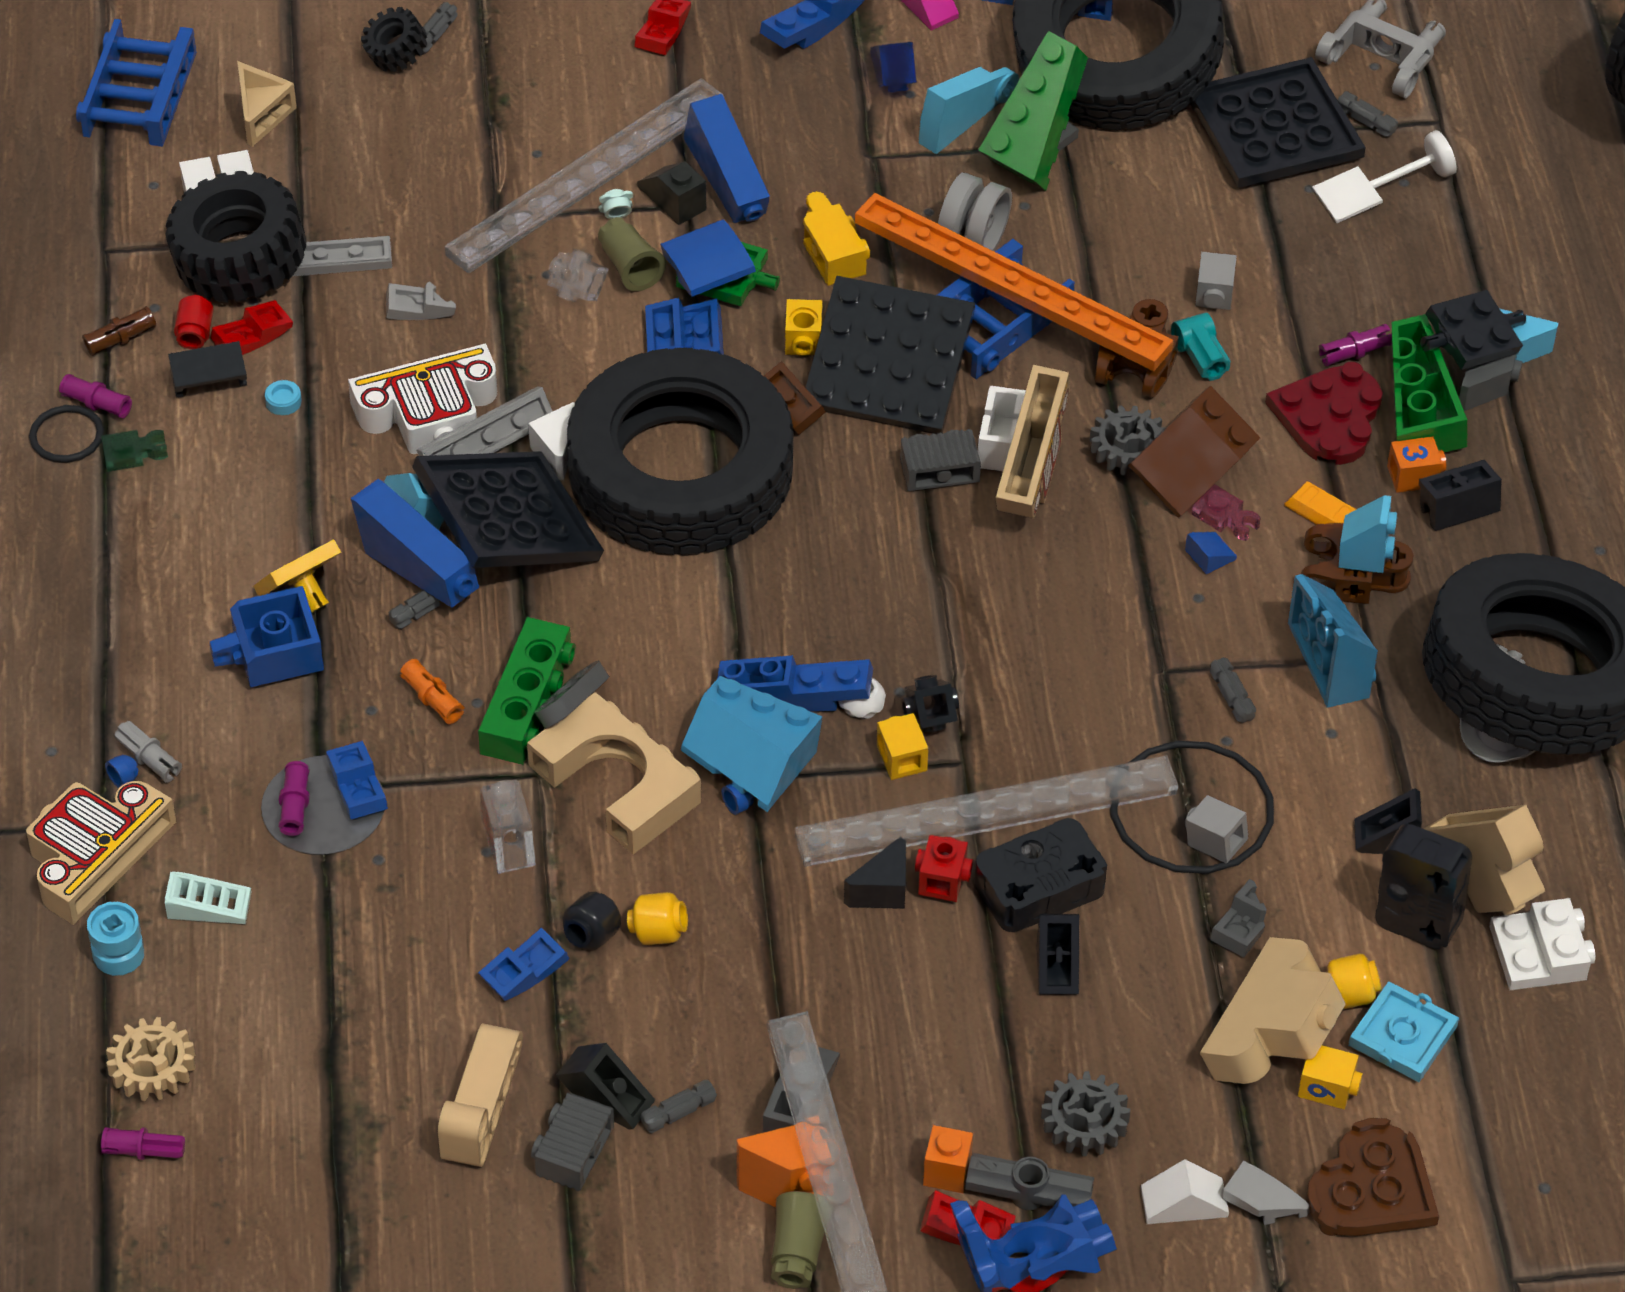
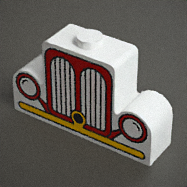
[348,343,497,454]

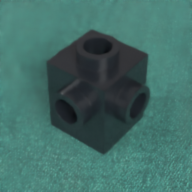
[901,675,959,732]

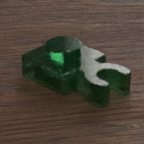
[101,430,168,472]

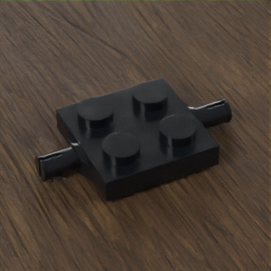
[1420,290,1526,370]

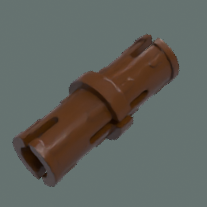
[82,306,156,356]

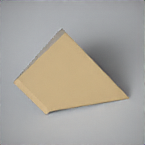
[237,61,297,147]

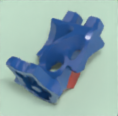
[950,1194,1117,1292]

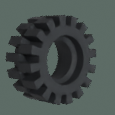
[361,7,427,72]

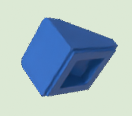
[1185,532,1237,574]

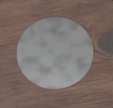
[261,755,384,855]

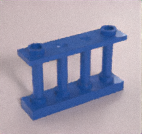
[76,19,197,147]
[937,239,1075,379]

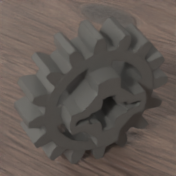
[1090,405,1165,475]
[1041,1071,1130,1156]

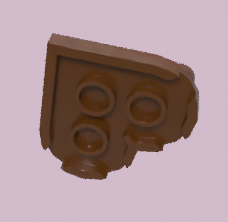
[1307,1118,1439,1236]

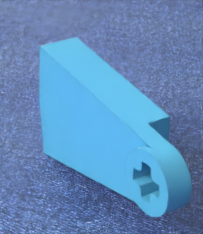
[918,67,1019,154]

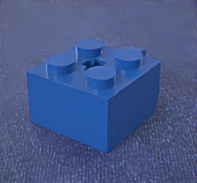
[209,586,324,688]

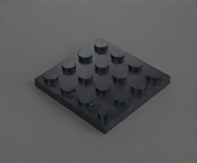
[1190,57,1366,188]
[806,276,975,434]
[412,451,604,568]

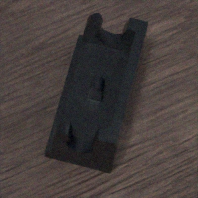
[168,341,247,398]
[1419,460,1502,531]

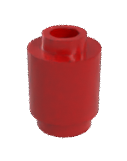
[174,295,214,349]

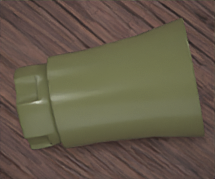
[598,217,666,291]
[771,1191,833,1289]

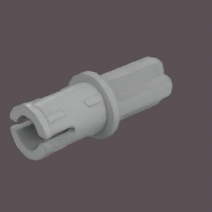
[114,721,182,783]

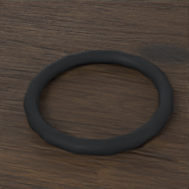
[29,405,104,463]

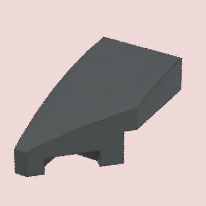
[1210,879,1267,957]

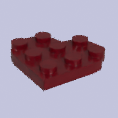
[1265,362,1383,465]

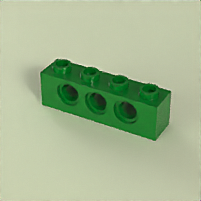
[478,617,576,765]

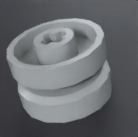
[938,172,1012,251]

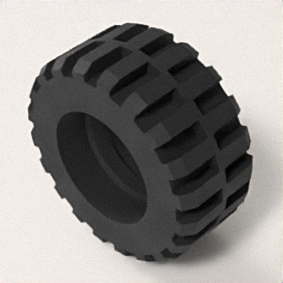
[165,171,306,303]

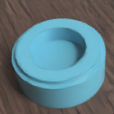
[265,380,302,415]

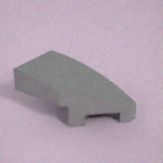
[386,281,456,320]
[1223,1161,1310,1225]

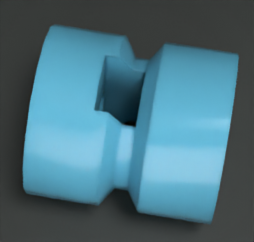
[87,901,144,976]

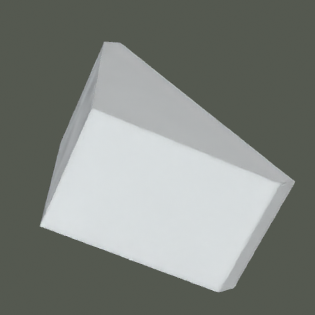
[529,402,575,481]
[1141,1159,1229,1224]

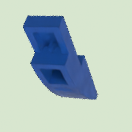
[760,0,865,49]
[717,655,873,711]

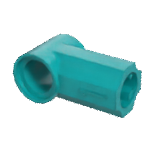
[1171,312,1231,381]

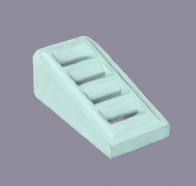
[165,872,252,924]

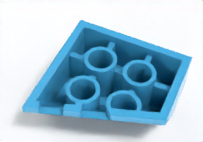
[1288,574,1378,708]
[681,676,823,812]

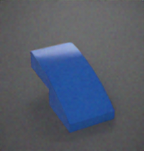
[326,741,388,820]
[478,927,570,1001]

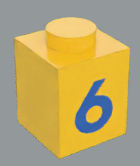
[1298,1045,1363,1110]

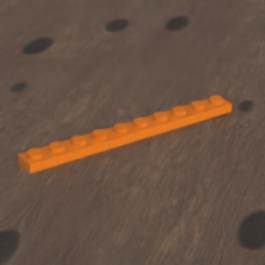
[855,193,1174,371]

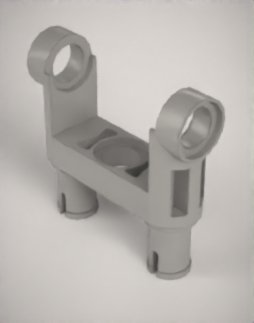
[1315,0,1446,99]

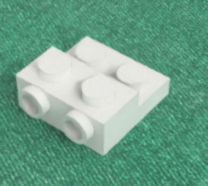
[1489,898,1595,990]

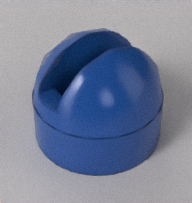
[105,755,138,788]
[721,783,754,815]

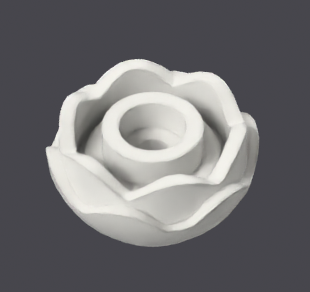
[839,678,886,719]

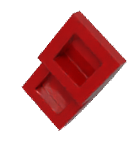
[634,0,691,55]
[211,300,293,355]
[920,1190,1016,1246]

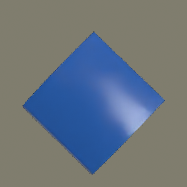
[660,219,756,297]
[645,297,724,355]

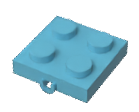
[1348,981,1459,1082]

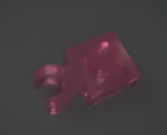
[1192,484,1261,541]

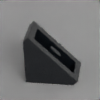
[1354,788,1422,854]
[844,836,906,909]
[1036,914,1079,994]

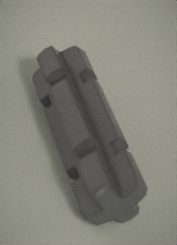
[421,2,458,54]
[1338,91,1398,137]
[388,590,443,629]
[1210,657,1256,723]
[640,1080,717,1133]

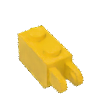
[803,191,870,286]

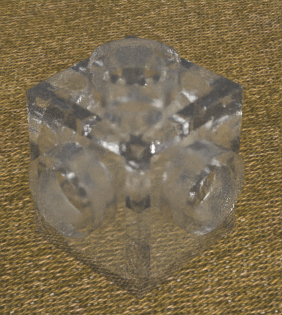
[547,248,609,302]

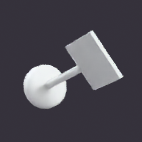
[1312,130,1457,223]

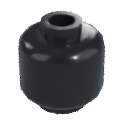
[562,891,621,950]

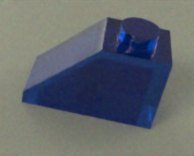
[870,42,917,93]

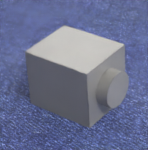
[1195,252,1237,310]
[1185,795,1248,863]

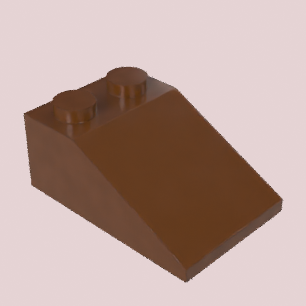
[1128,385,1260,518]

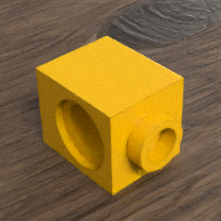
[785,299,822,356]
[877,713,928,780]

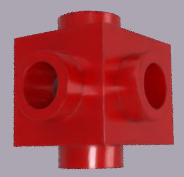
[915,835,973,902]

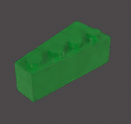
[978,31,1088,191]
[1391,314,1467,452]

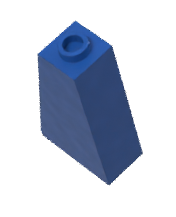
[684,94,770,223]
[350,479,479,608]

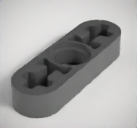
[534,660,610,728]

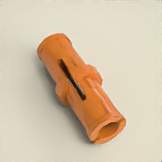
[400,659,465,724]

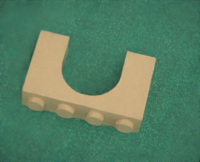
[527,692,701,855]

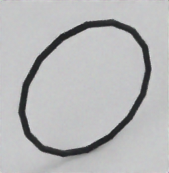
[1110,741,1274,874]

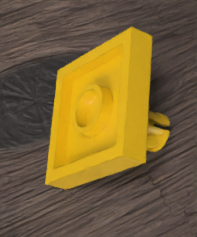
[253,539,341,613]

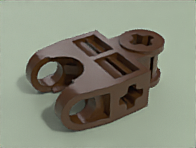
[1095,299,1179,398]
[1301,523,1414,604]

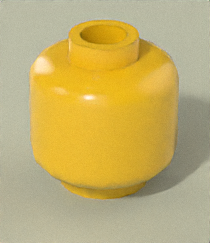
[627,892,688,945]
[1327,954,1382,1009]

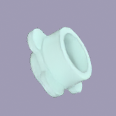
[598,189,633,219]

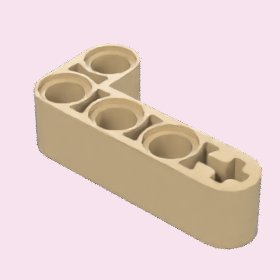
[438,1023,523,1167]

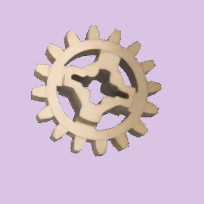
[106,1017,196,1101]

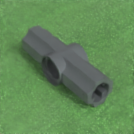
[966,1153,1094,1210]

